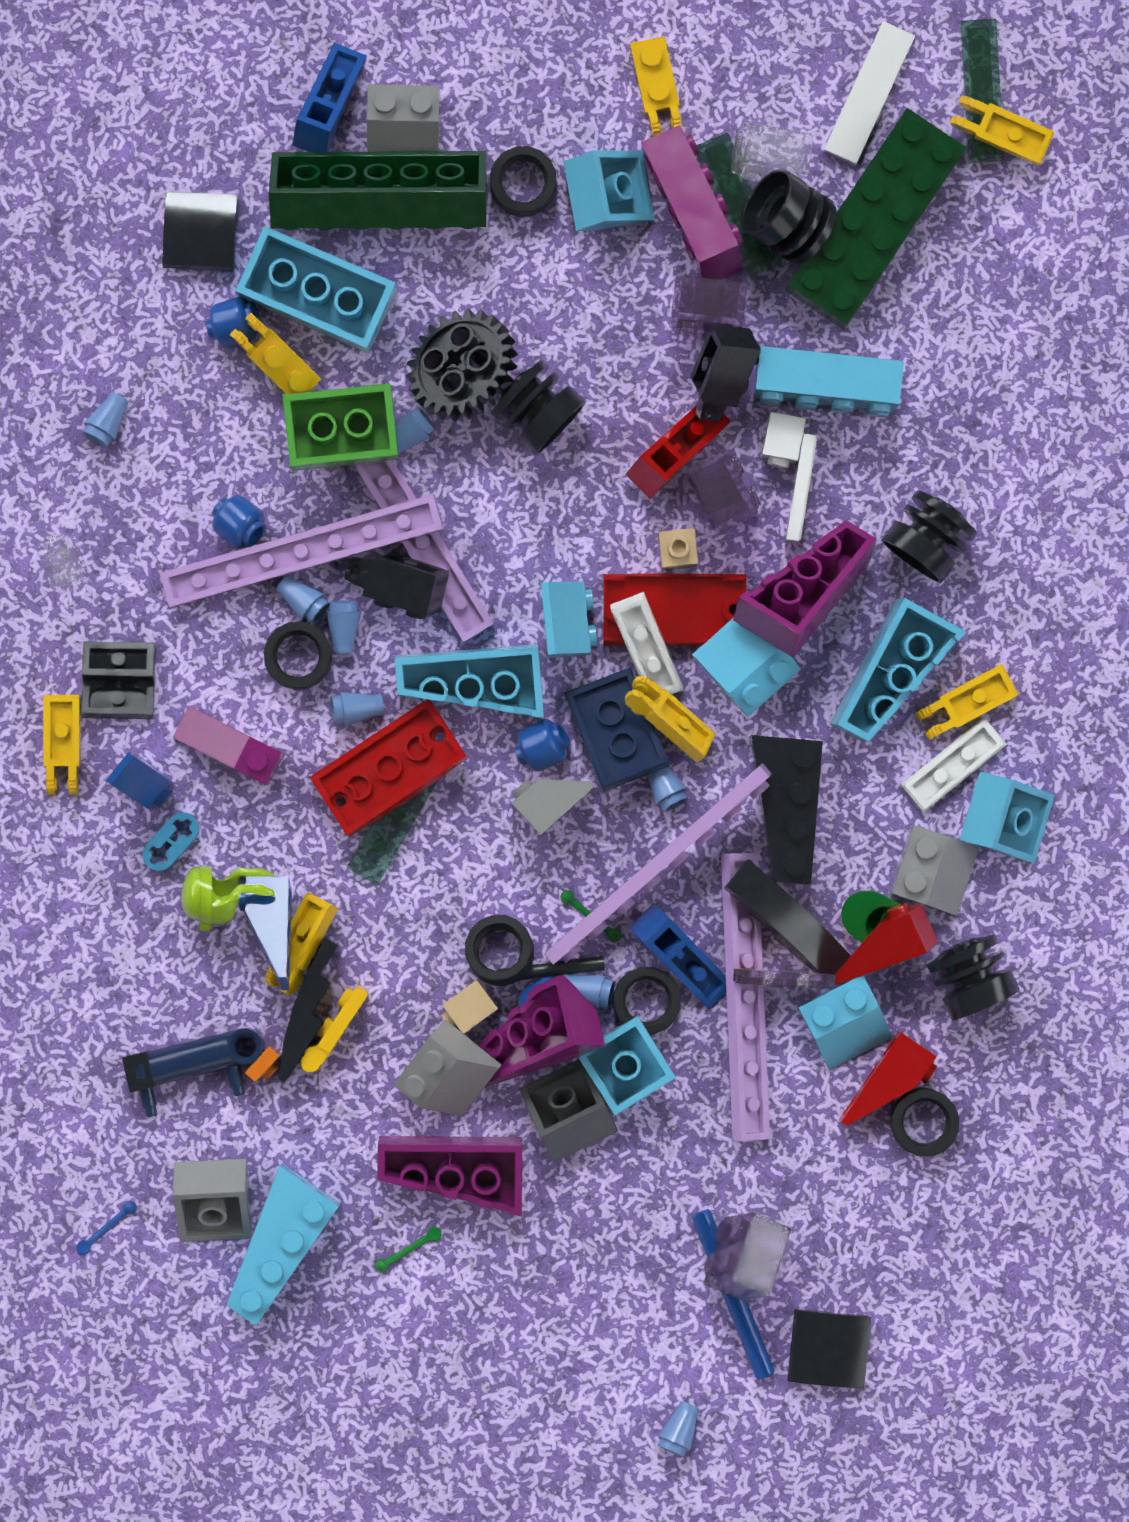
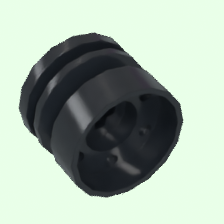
[741,168,836,264]
[491,360,586,456]
[881,490,977,584]
[926,934,1020,1021]

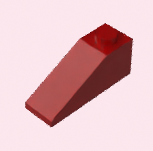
[626,405,731,499]
[831,902,938,986]
[839,1031,937,1126]

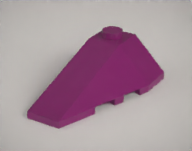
[478,975,605,1088]

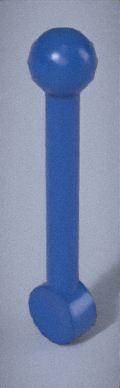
[76,1201,137,1255]

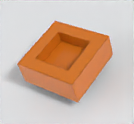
[245,1045,281,1082]

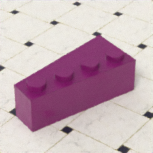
[641,125,743,288]
[733,520,877,658]
[377,1136,522,1217]

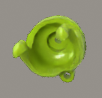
[181,865,275,932]

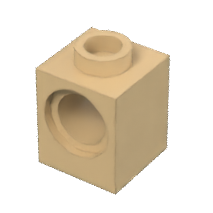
[658,528,698,571]
[441,979,499,1034]

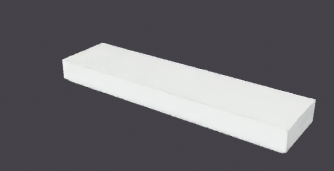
[824,21,915,166]

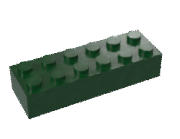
[786,108,967,331]
[268,151,487,230]

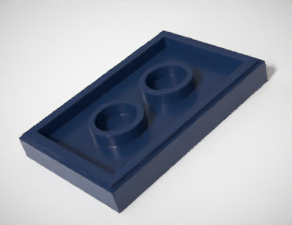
[564,667,670,792]

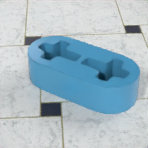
[143,812,200,871]

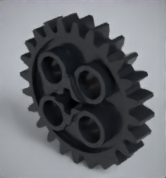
[406,309,518,422]

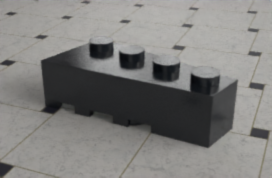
[749,735,823,885]

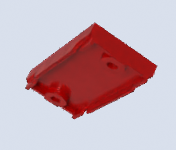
[603,573,747,646]
[310,699,468,837]

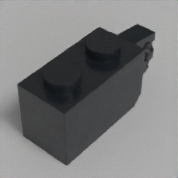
[690,324,761,422]
[344,552,449,619]

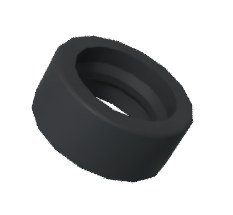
[490,146,557,217]
[263,621,332,690]
[465,915,534,986]
[613,967,681,1034]
[890,1088,959,1157]

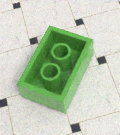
[282,383,400,471]

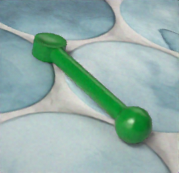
[560,890,622,943]
[375,1227,441,1273]

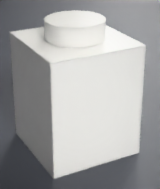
[761,412,806,469]

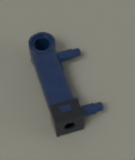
[122,1028,265,1117]

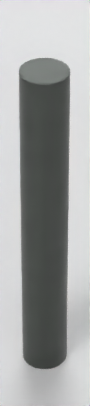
[497,956,605,980]

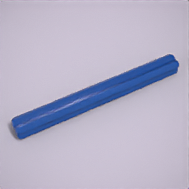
[692,1209,774,1380]

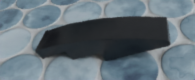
[724,859,851,984]
[278,937,339,1083]

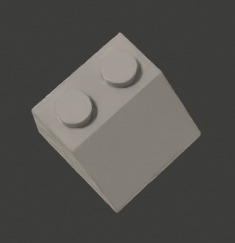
[367,84,440,152]
[512,779,594,836]
[889,825,979,916]
[393,1020,501,1116]
[173,1159,252,1242]

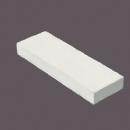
[785,433,817,544]
[610,592,684,694]
[901,717,1007,812]

